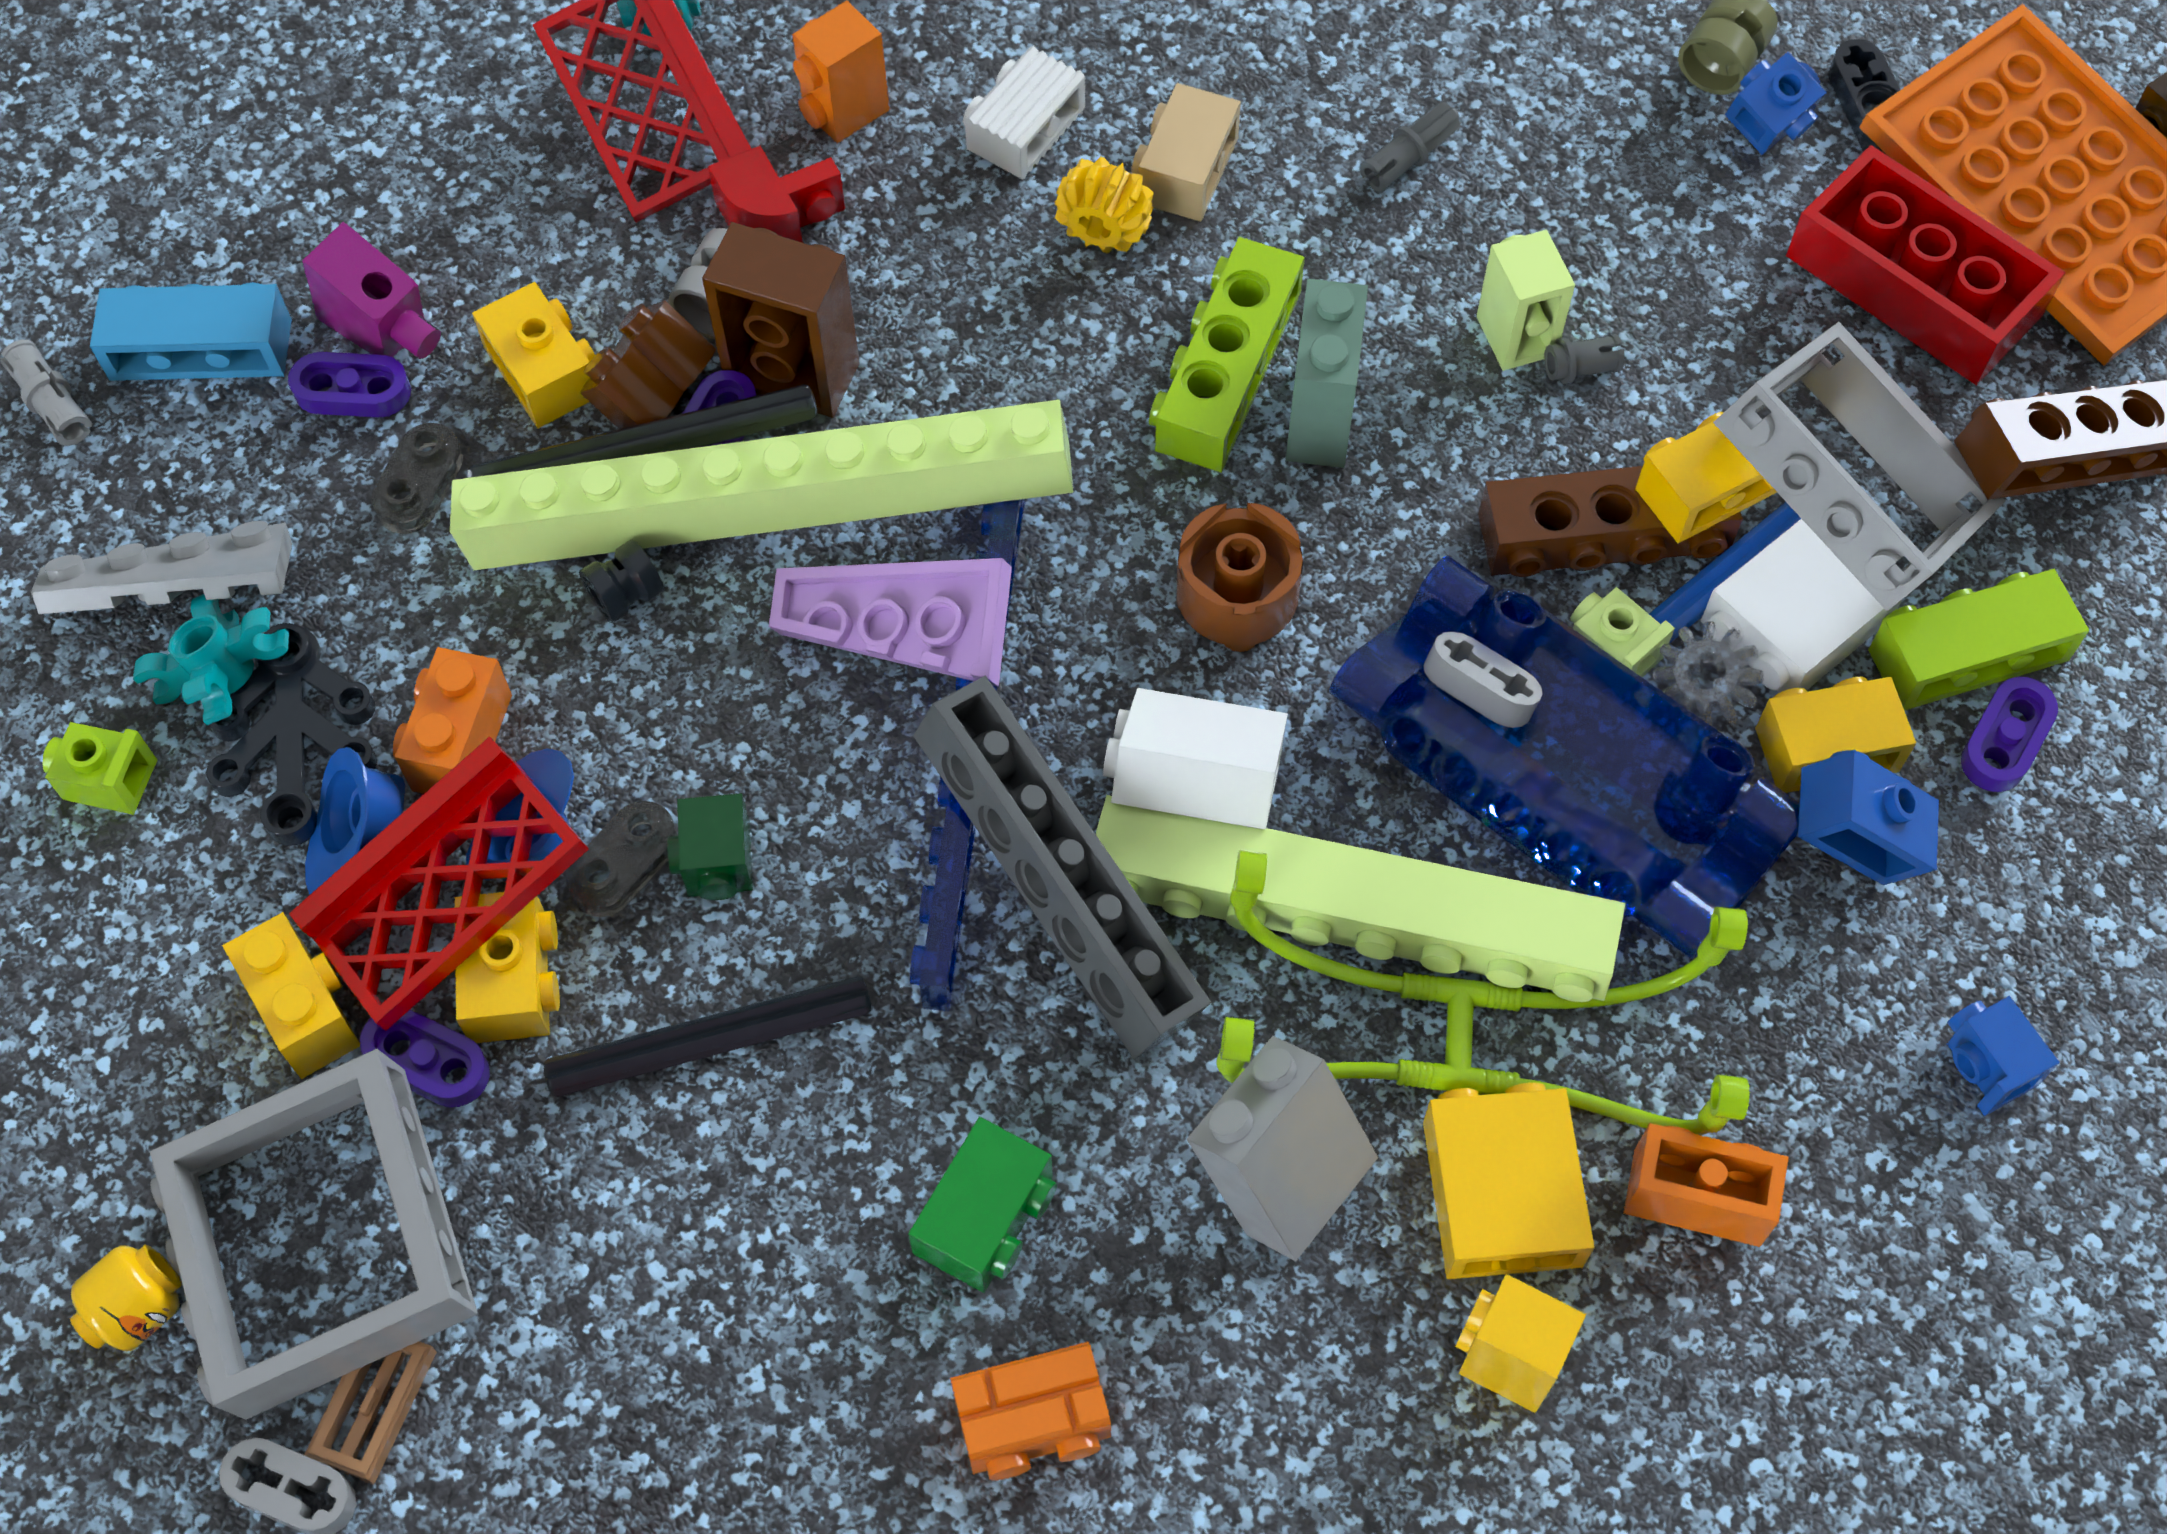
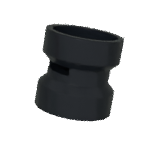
[579,539,665,624]

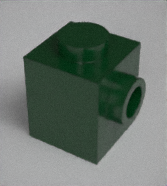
[667,793,753,900]

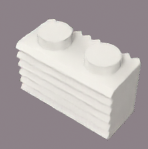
[963,46,1085,179]

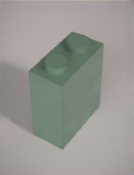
[1285,278,1368,468]

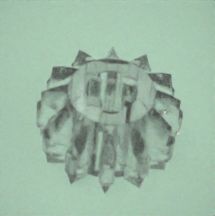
[1653,621,1764,730]

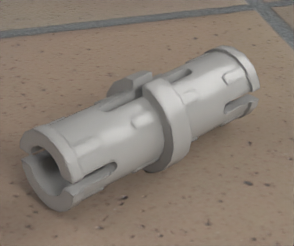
[0,339,92,446]

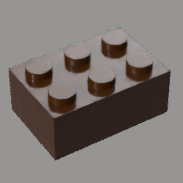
[702,222,860,418]

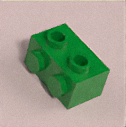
[908,1116,1057,1293]

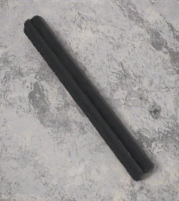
[544,976,871,1097]

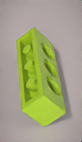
[1149,237,1305,473]

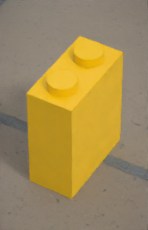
[1423,1082,1595,1279]

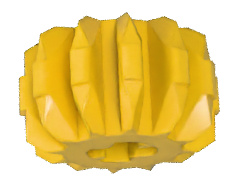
[1054,156,1154,254]

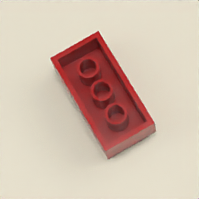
[1786,145,2066,386]

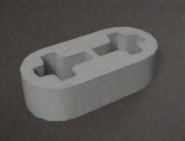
[1423,632,1543,728]
[219,1438,356,1534]

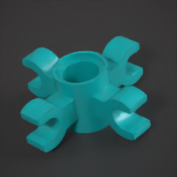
[133,594,289,725]

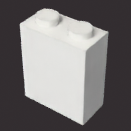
[1701,519,1902,693]
[1103,688,1288,830]

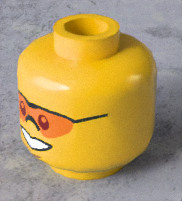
[70,1245,182,1351]

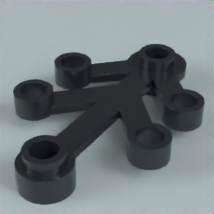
[206,623,377,846]

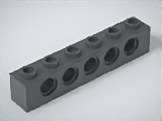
[913,675,1212,1060]

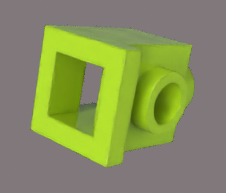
[42,722,157,815]

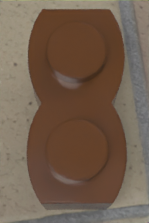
[580,300,716,429]

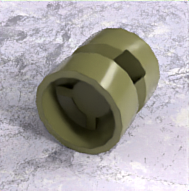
[1678,0,1778,95]

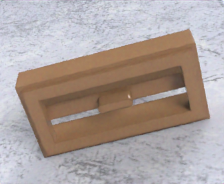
[304,1341,437,1485]

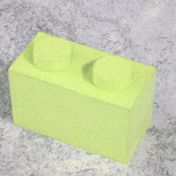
[1476,230,1575,371]

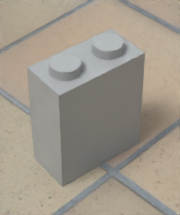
[1186,1036,1378,1261]

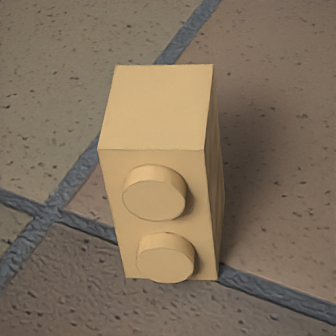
[1131,83,1241,222]

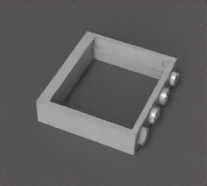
[1713,322,2006,611]
[150,1049,478,1420]

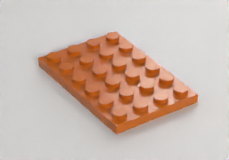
[1859,4,2167,366]

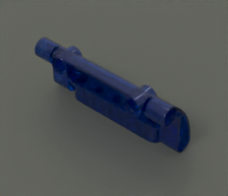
[1329,555,1800,960]

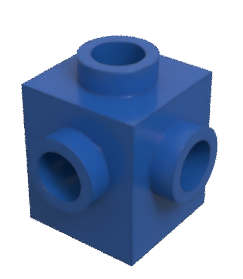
[1725,51,1827,155]

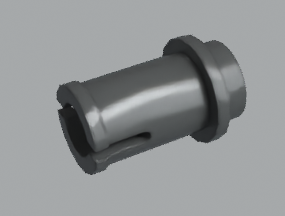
[1544,334,1625,385]

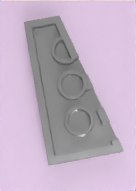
[31,521,292,614]

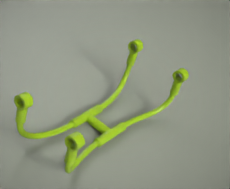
[1216,850,1750,1135]

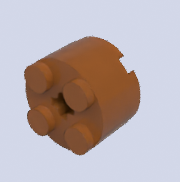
[1176,503,1303,652]

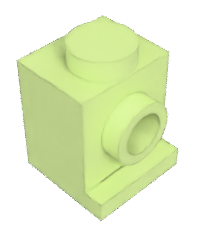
[1567,587,1675,696]

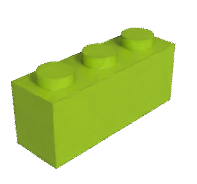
[1868,568,2089,711]

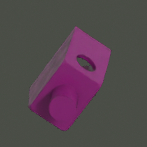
[302,222,441,359]

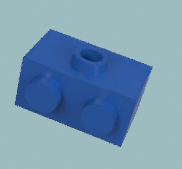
[1798,750,1939,885]

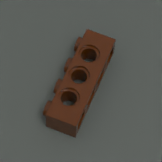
[1954,380,2167,500]
[1478,466,1743,577]

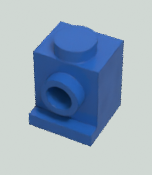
[1947,995,2060,1116]

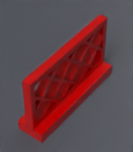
[532,0,751,223]
[289,736,589,1031]

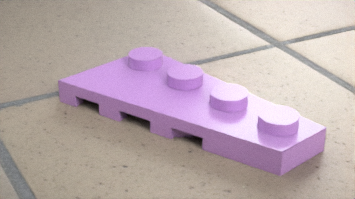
[769,558,1012,687]

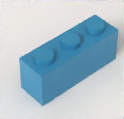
[90,282,292,381]

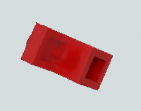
[708,146,846,243]

